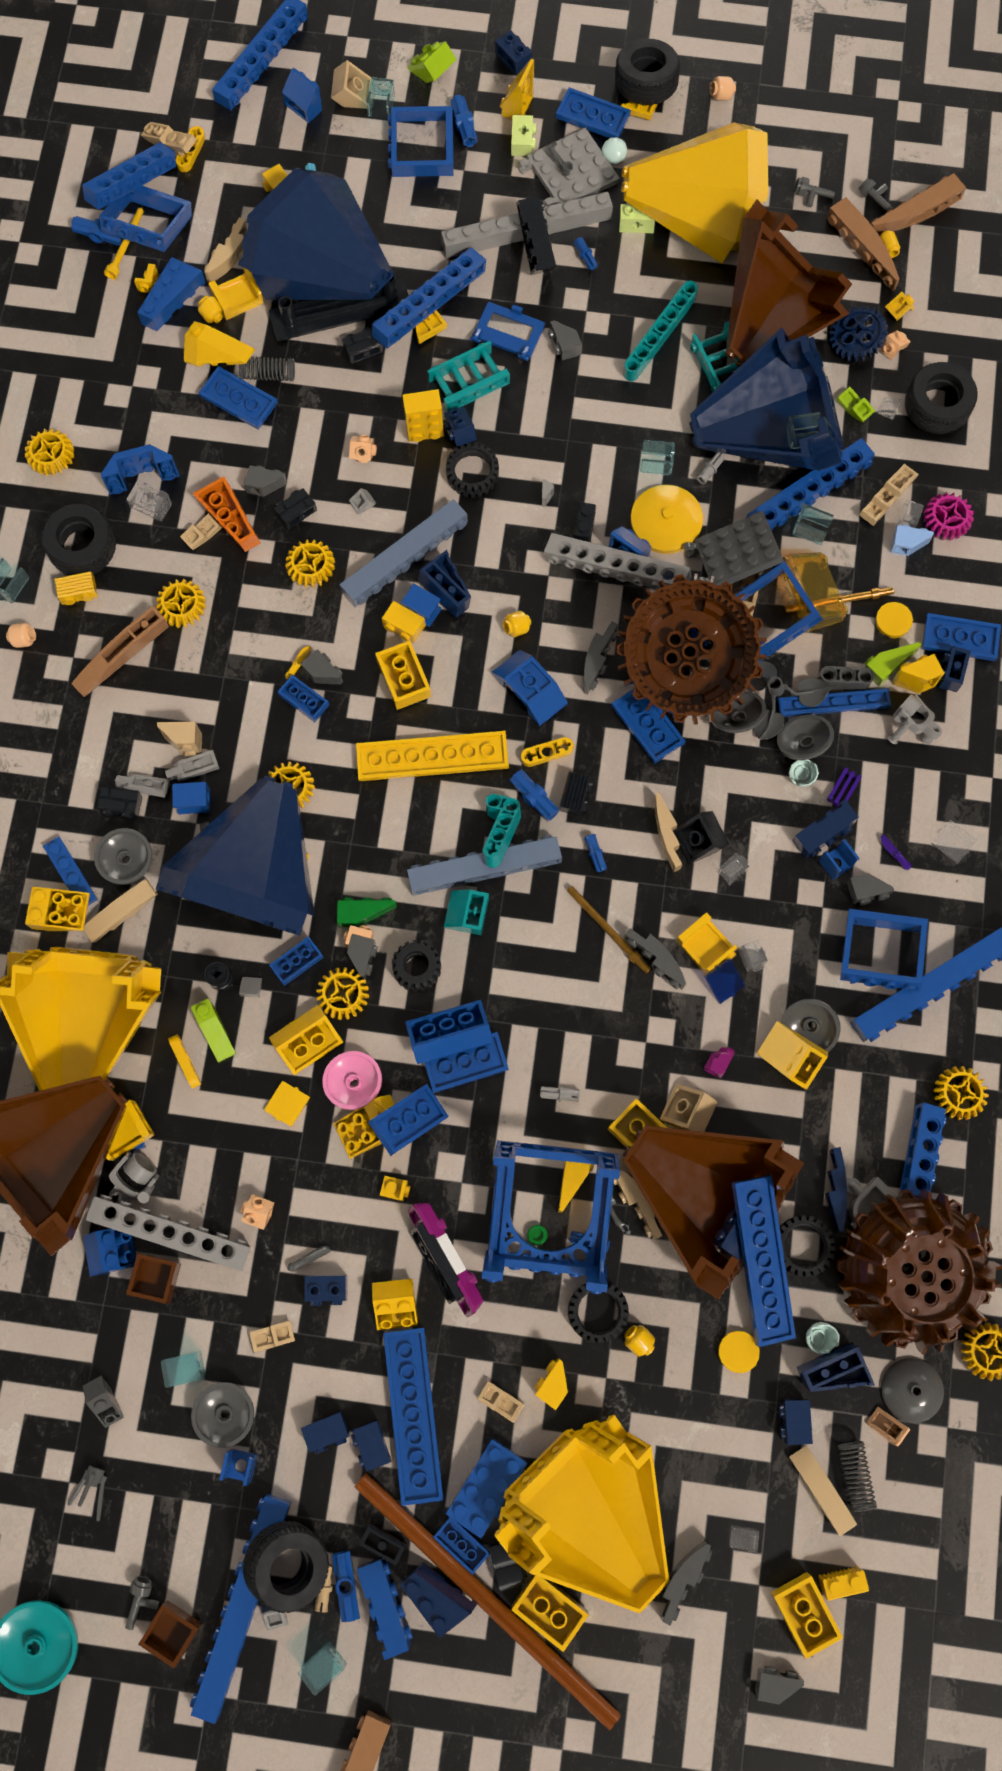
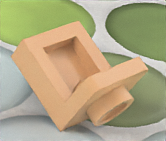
[879,330,911,360]
[343,925,374,947]

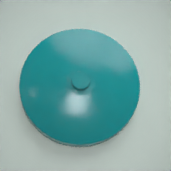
[0,1600,78,1695]

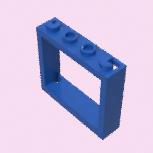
[388,106,454,177]
[99,186,192,252]
[735,561,824,662]
[840,909,928,992]

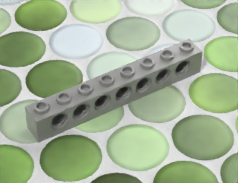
[544,533,691,590]
[86,1194,251,1271]

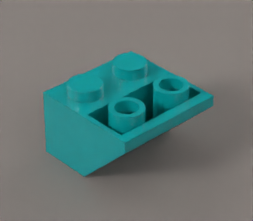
[444,890,489,935]

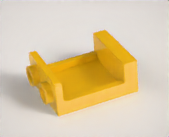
[208,268,264,320]
[676,913,738,975]
[106,1100,155,1161]

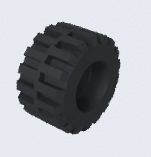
[392,940,441,992]

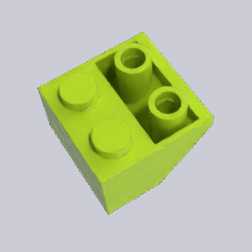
[407,41,457,83]

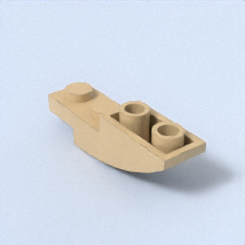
[141,122,197,156]
[204,217,248,282]
[614,1170,662,1240]

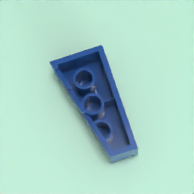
[137,257,206,331]
[357,1557,413,1660]

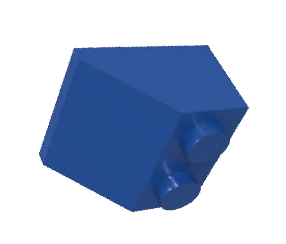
[609,526,652,570]

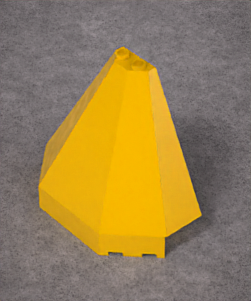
[621,122,768,263]
[0,947,161,1091]
[495,1415,669,1613]

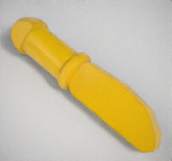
[285,646,311,680]

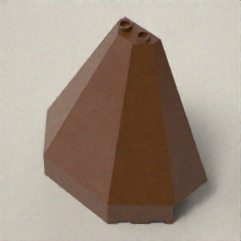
[725,199,852,367]
[0,1075,128,1256]
[623,1126,804,1300]

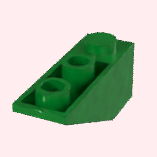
[337,897,397,927]

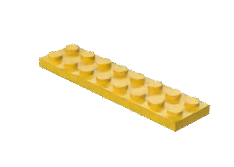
[356,731,509,781]

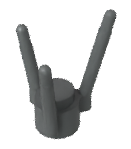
[68,1466,107,1521]

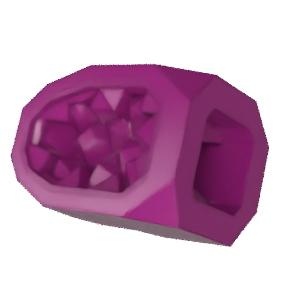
[703,1047,735,1078]

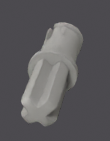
[696,452,724,485]
[540,1086,580,1102]

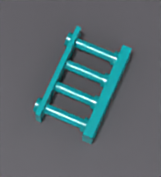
[690,321,739,393]
[427,341,510,412]

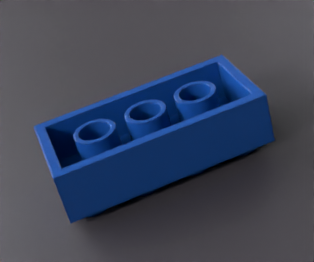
[278,675,329,723]
[269,936,324,986]
[433,1517,490,1575]

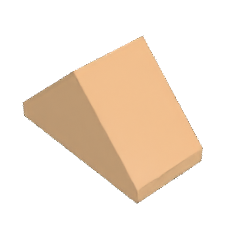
[866,1407,910,1447]

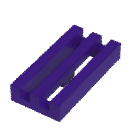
[827,767,862,807]

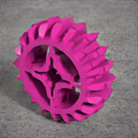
[923,492,974,541]

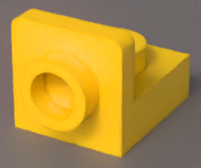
[134,264,159,293]
[885,292,915,321]
[380,1176,411,1201]

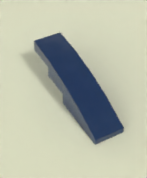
[825,1147,847,1233]

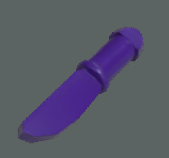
[881,835,911,870]

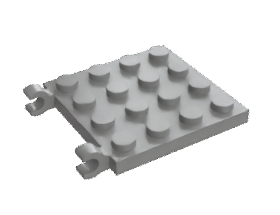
[519,127,620,207]

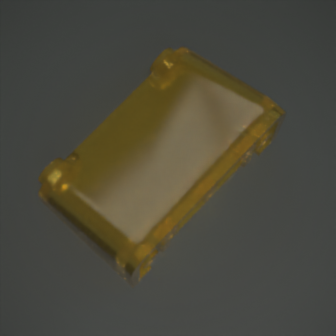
[780,552,848,633]

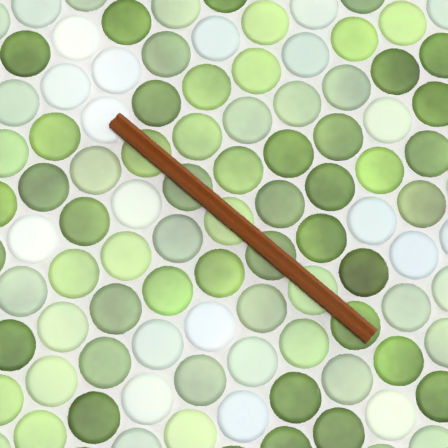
[354,1473,621,1730]

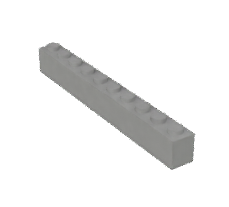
[441,192,613,259]

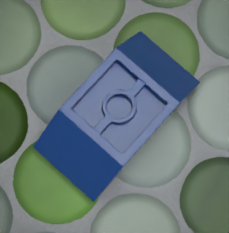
[101,444,179,495]
[492,650,568,726]

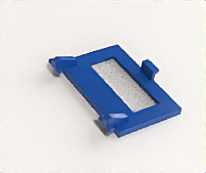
[470,302,546,361]

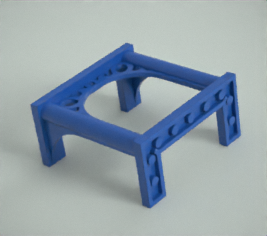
[482,1140,620,1294]

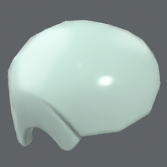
[602,137,627,164]
[789,760,819,787]
[805,1322,840,1354]

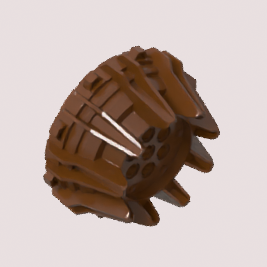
[617,574,767,725]
[837,1189,1001,1355]

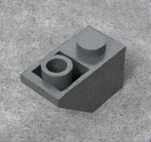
[548,321,582,361]
[244,465,287,497]
[300,650,343,685]
[847,873,894,905]
[347,934,378,980]
[83,1376,124,1428]
[755,1666,804,1705]

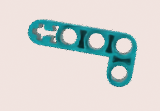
[483,794,521,868]

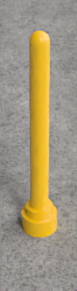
[104,208,144,280]

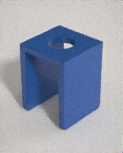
[401,584,441,627]
[172,782,210,815]
[818,839,859,880]
[219,1449,258,1486]

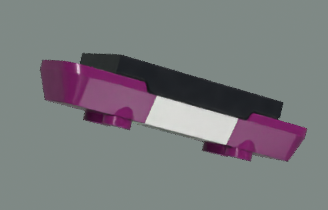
[408,1203,483,1317]

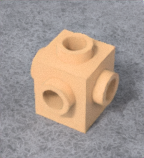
[349,435,377,463]
[240,1194,274,1230]

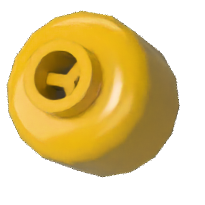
[198,296,223,323]
[502,611,531,637]
[624,1325,655,1356]

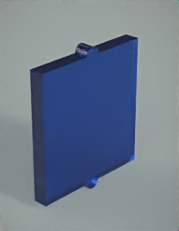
[704,958,745,1004]

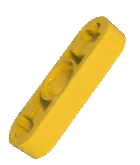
[176,126,205,172]
[521,737,574,767]
[168,1034,202,1089]

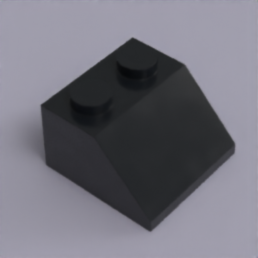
[673,811,729,864]

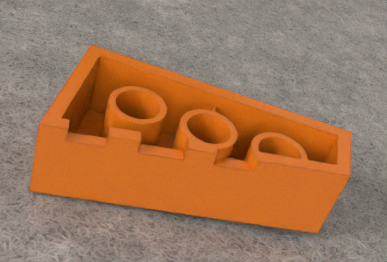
[192,476,261,552]

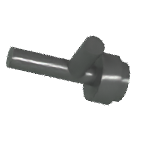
[794,177,835,207]
[858,178,894,212]
[125,1576,159,1630]

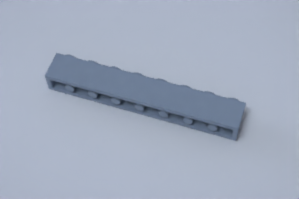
[340,499,468,607]
[407,835,562,896]

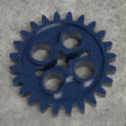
[829,305,888,362]

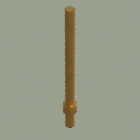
[784,587,894,613]
[567,886,651,974]

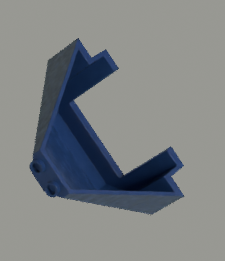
[238,168,394,300]
[689,327,844,471]
[156,776,315,936]

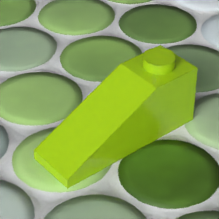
[865,642,922,687]
[191,998,236,1063]

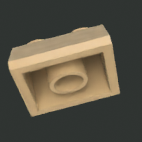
[331,60,373,109]
[157,722,202,758]
[660,1084,718,1132]

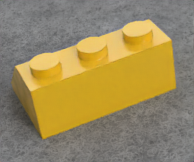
[269,1005,343,1075]

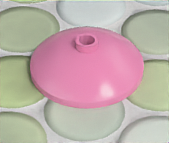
[323,1051,382,1110]

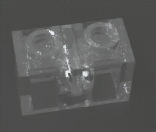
[126,482,172,522]

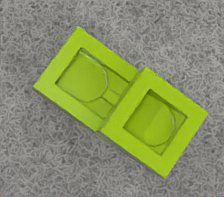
[835,387,875,423]

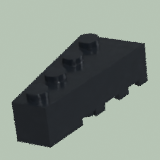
[516,196,557,275]

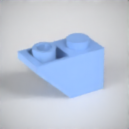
[890,525,934,556]

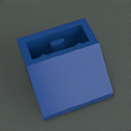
[282,67,322,123]
[83,1229,136,1276]

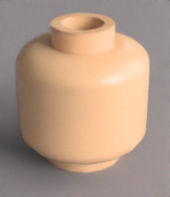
[709,76,736,101]
[6,623,36,648]

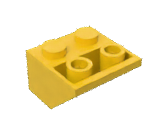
[892,654,944,694]
[372,1279,418,1330]
[534,1358,568,1410]

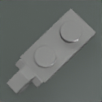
[165,750,219,781]
[115,774,170,797]

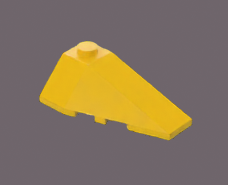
[184,321,255,367]

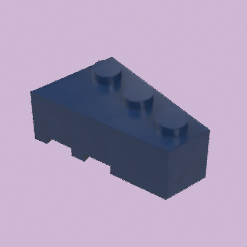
[418,550,471,618]
[792,799,859,858]
[796,1342,875,1392]
[400,1562,478,1639]

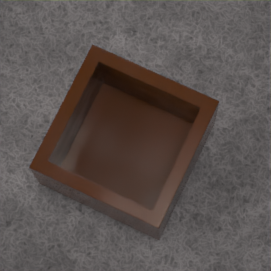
[126,1253,181,1304]
[138,1600,203,1668]

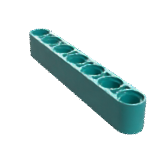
[623,281,698,381]

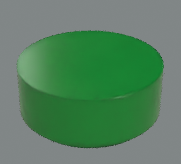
[527,1225,547,1246]

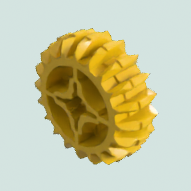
[25,428,74,477]
[285,539,335,588]
[156,579,206,628]
[268,762,315,808]
[316,967,369,1020]
[933,1066,989,1120]
[960,1323,1002,1381]

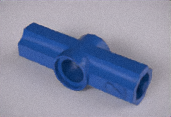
[451,94,477,147]
[71,216,123,246]
[510,770,560,822]
[332,1551,360,1622]

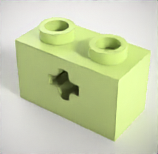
[511,115,536,156]
[619,204,655,233]

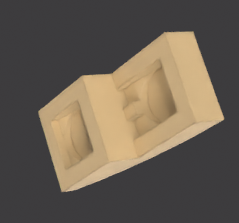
[180,513,222,550]
[249,1321,295,1353]
[477,1381,525,1423]

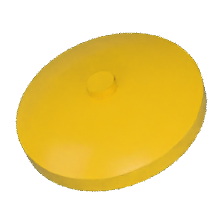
[630,485,703,554]

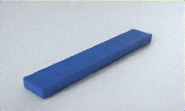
[777,688,891,717]

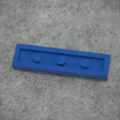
[43,836,98,906]

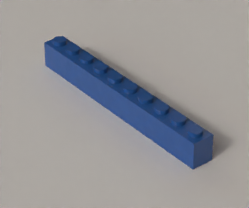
[850,927,1002,1042]
[190,1494,291,1724]

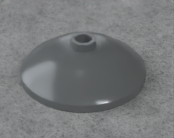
[712,691,767,733]
[777,715,834,760]
[94,828,152,885]
[781,999,841,1052]
[881,1358,944,1423]
[191,1382,254,1448]

